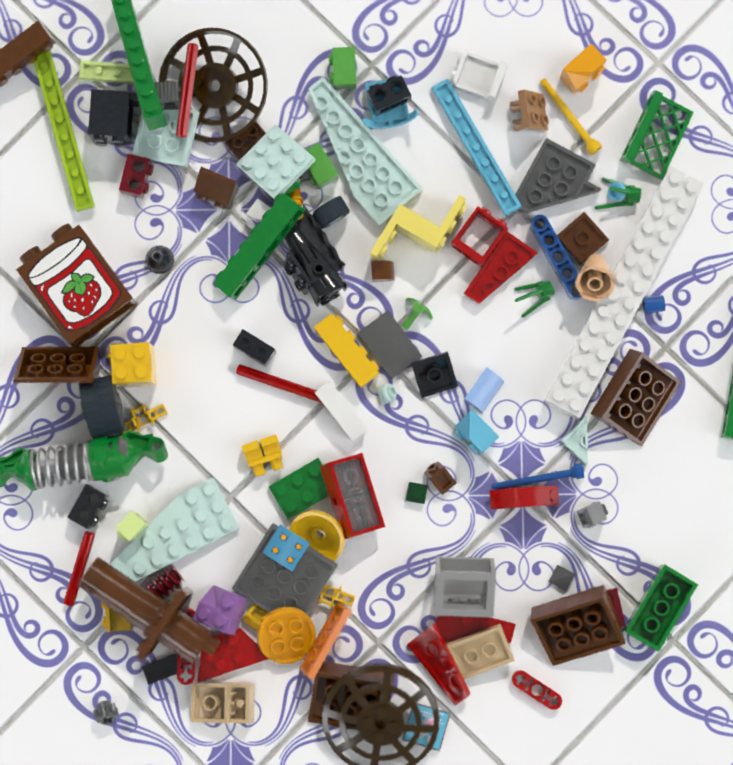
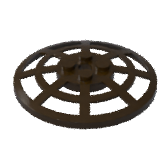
[158,28,268,143]
[322,663,440,765]

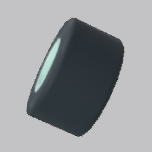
[313,196,350,229]

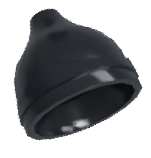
[145,245,174,274]

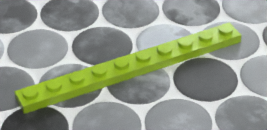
[34,50,95,212]

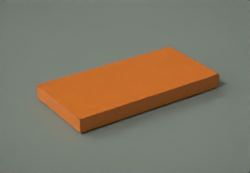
[299,602,352,680]

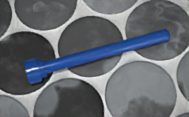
[492,463,585,490]

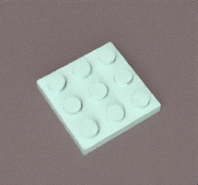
[132,109,200,168]
[236,124,316,200]

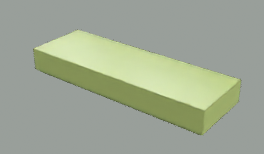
[79,60,134,85]

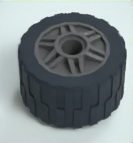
[79,375,125,438]

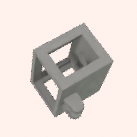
[434,556,496,617]

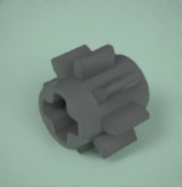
[93,701,119,725]

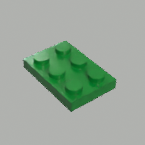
[268,458,329,520]

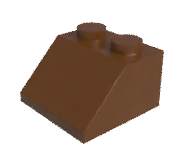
[194,166,239,210]

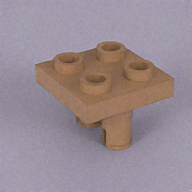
[509,89,549,132]

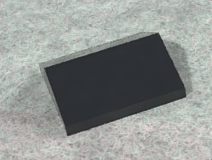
[411,351,458,398]

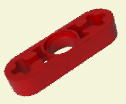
[511,670,562,710]

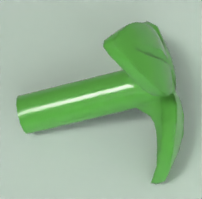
[401,298,433,330]

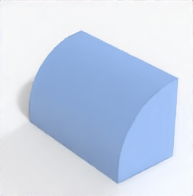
[464,367,504,413]

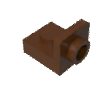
[424,461,457,495]

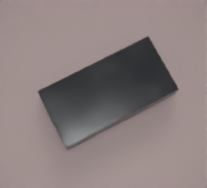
[142,653,184,685]

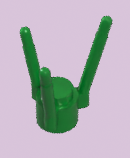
[594,177,641,209]
[514,280,555,318]

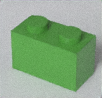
[329,47,357,89]
[306,142,339,189]

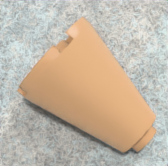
[576,254,615,301]

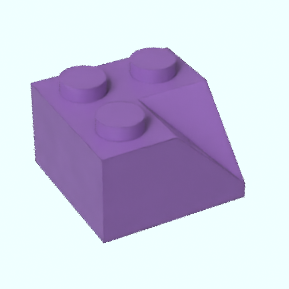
[193,585,248,635]

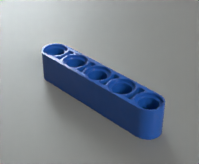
[530,214,582,300]

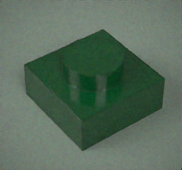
[405,482,428,504]

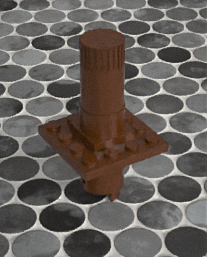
[78,557,221,664]

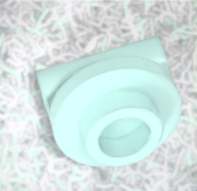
[376,383,397,405]

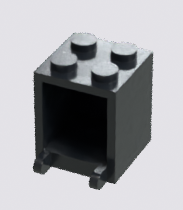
[88,89,140,147]

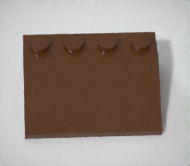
[13,347,101,383]
[590,349,681,446]
[530,585,626,666]
[308,661,395,730]

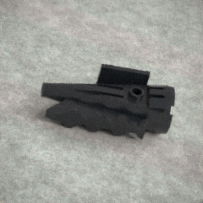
[284,205,349,307]

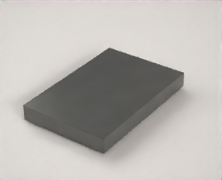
[357,311,422,379]

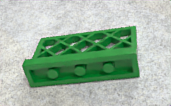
[620,90,694,180]

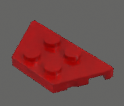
[197,627,269,683]

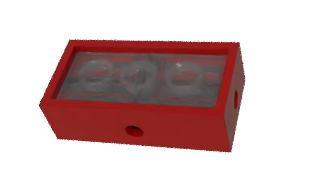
[320,453,386,539]

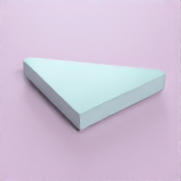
[560,416,588,466]

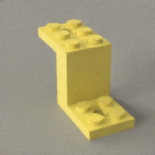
[370,195,467,261]

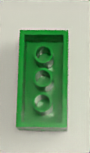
[622,564,698,652]

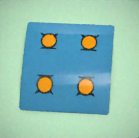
[263,524,310,571]

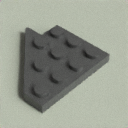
[515,138,602,214]

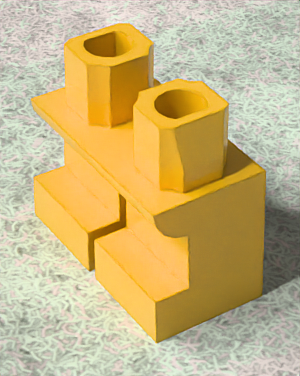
[241,434,283,477]

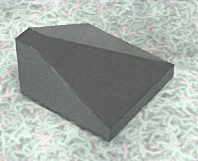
[548,565,575,591]

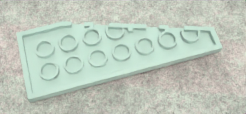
[309,77,423,227]
[110,477,240,582]

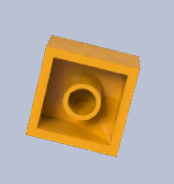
[560,43,607,94]

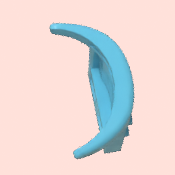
[363,79,419,129]

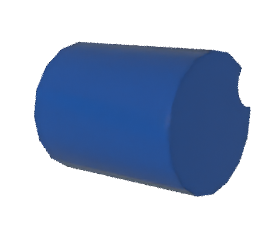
[642,295,666,314]

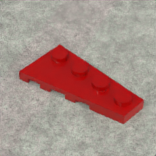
[463,231,538,305]
[436,616,516,643]
[407,623,471,706]

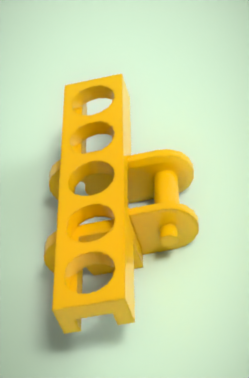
[122,403,168,434]
[317,585,355,609]

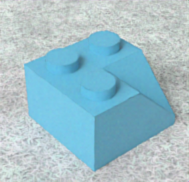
[454,409,499,455]

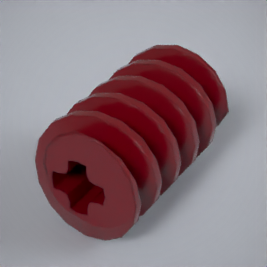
[145,564,185,599]

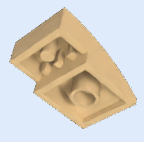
[191,682,255,724]

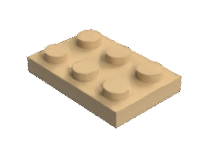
[446,624,515,679]

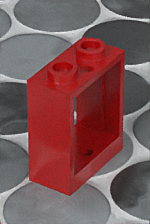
[450,206,509,268]

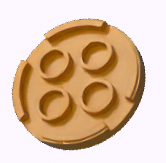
[257,607,316,664]

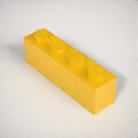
[314,313,380,389]

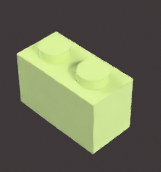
[115,511,149,541]

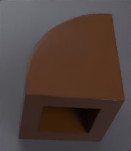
[371,260,395,283]

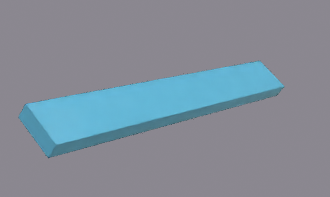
[431,79,522,217]

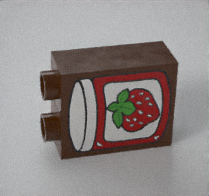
[16,223,138,347]

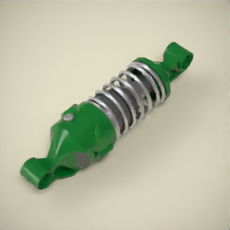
[0,430,168,491]

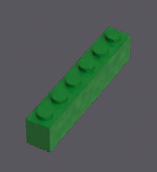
[213,193,306,300]

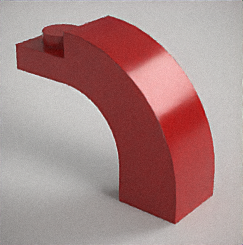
[489,486,559,510]

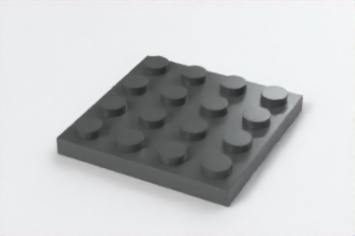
[232,523,338,614]

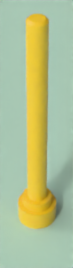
[540,78,603,156]

